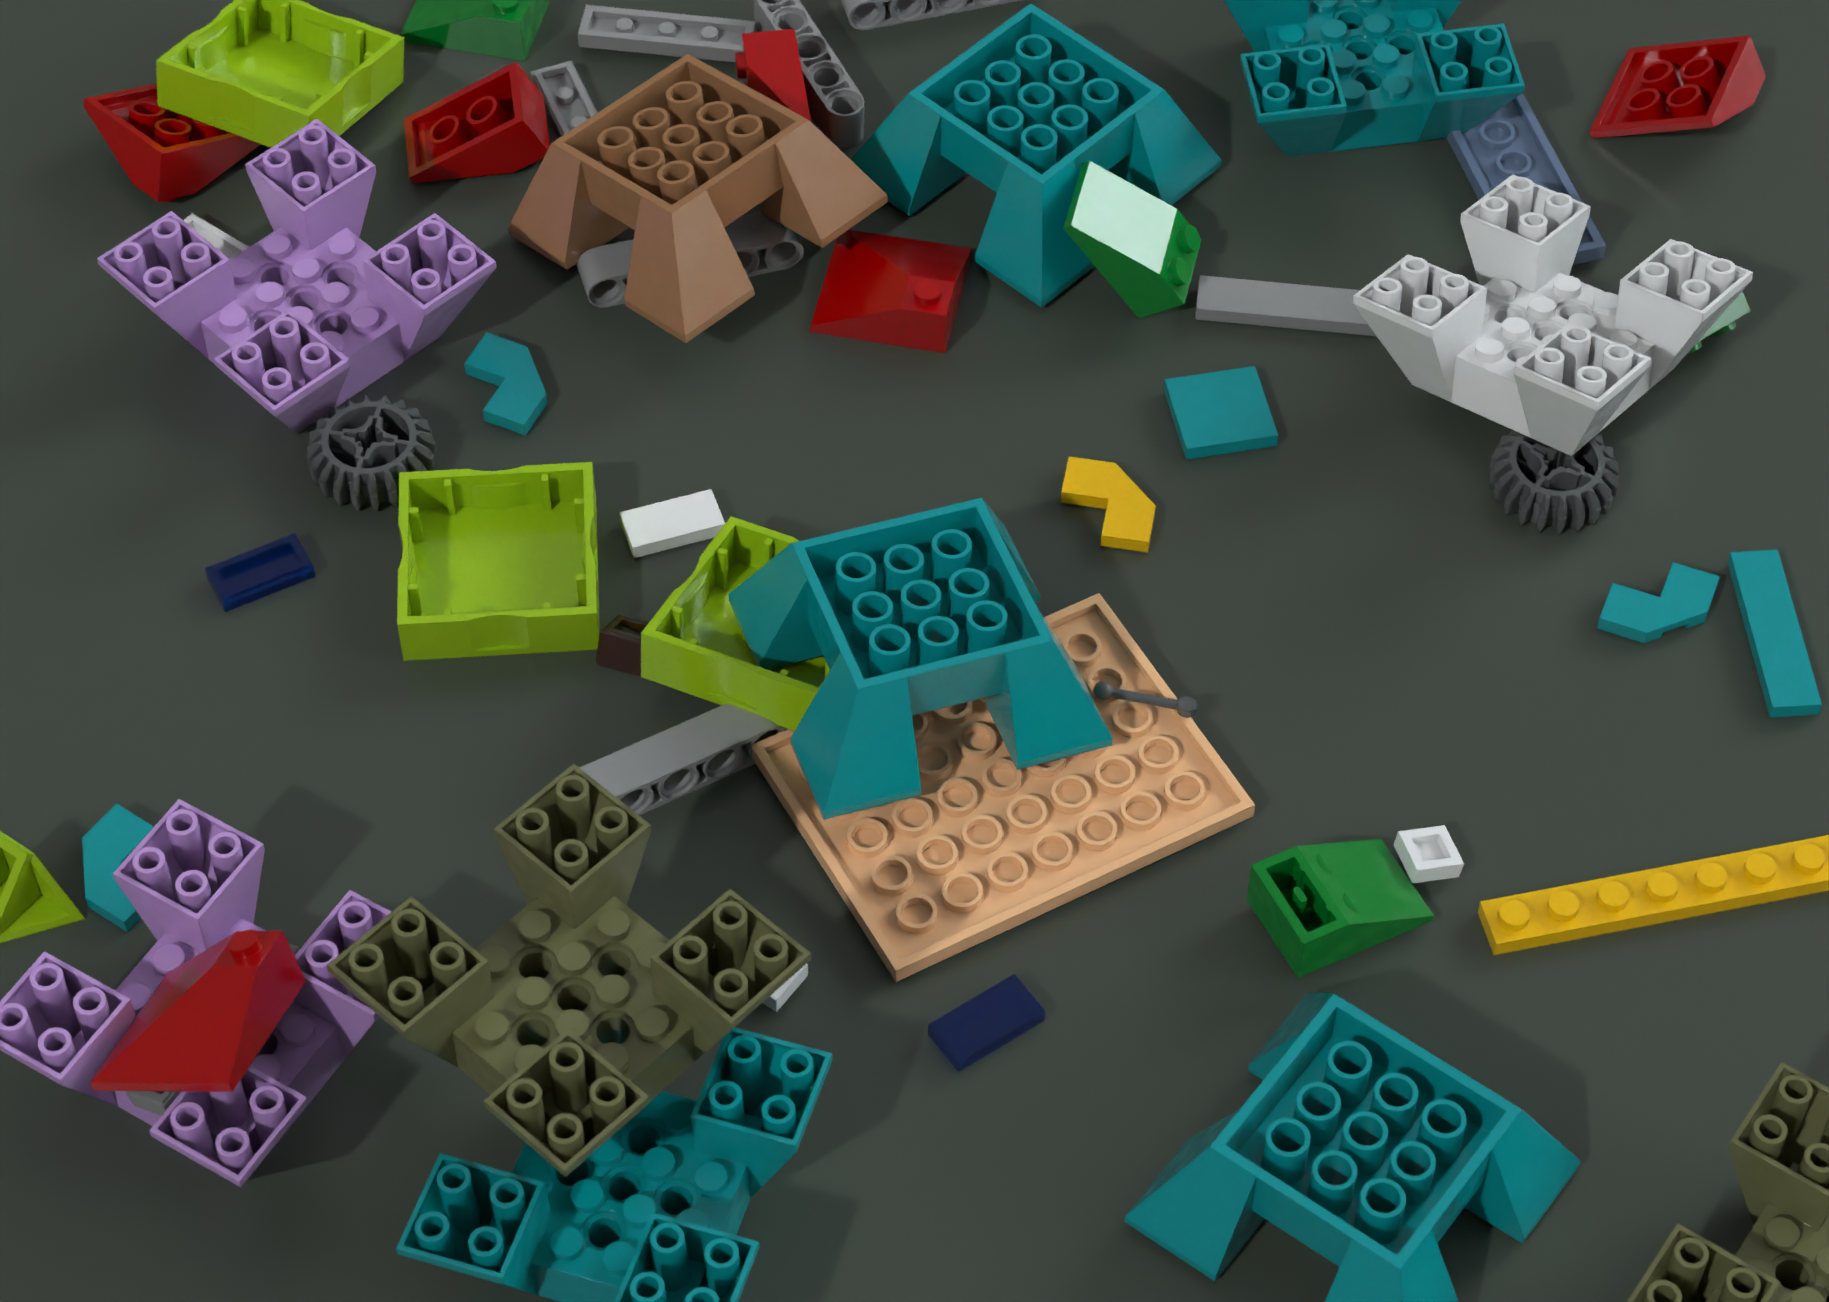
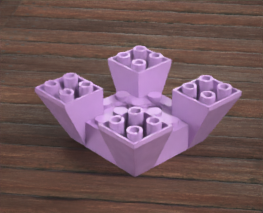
[97,119,497,435]
[0,799,391,1187]

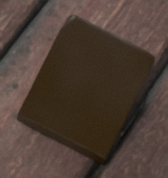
[596,615,648,676]

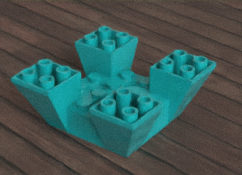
[1224,0,1525,157]
[850,3,1222,308]
[729,498,1113,820]
[1124,992,1581,1302]
[396,1027,833,1302]

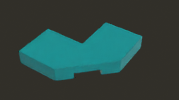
[464,332,548,436]
[1597,562,1720,643]
[82,803,154,932]

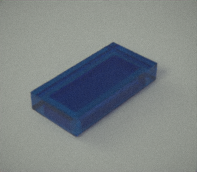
[205,533,316,612]
[928,974,1045,1072]

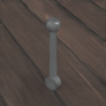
[1093,681,1197,718]

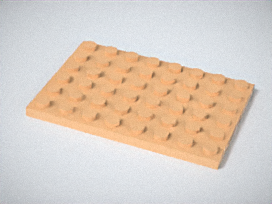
[751,593,1255,982]

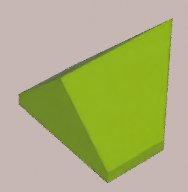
[0,831,85,943]

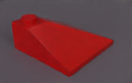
[1589,35,1766,138]
[84,83,261,202]
[810,230,972,353]
[90,930,306,1092]

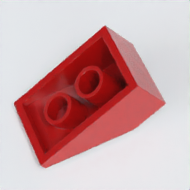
[735,29,811,121]
[404,62,550,183]

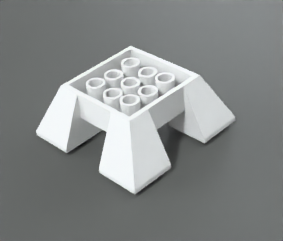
[1353,174,1753,456]

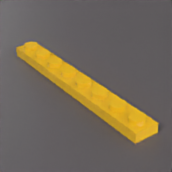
[1478,835,1829,955]

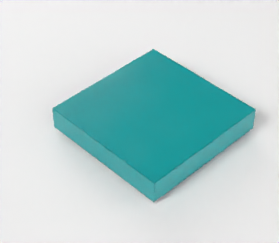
[1164,366,1278,460]

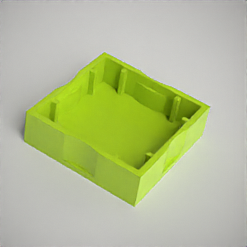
[156,0,404,148]
[397,462,600,661]
[641,516,830,731]

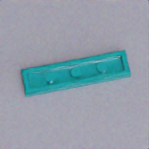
[1727,549,1822,718]

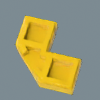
[1061,456,1156,553]

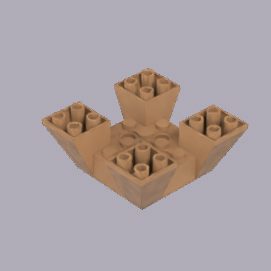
[508,54,888,343]

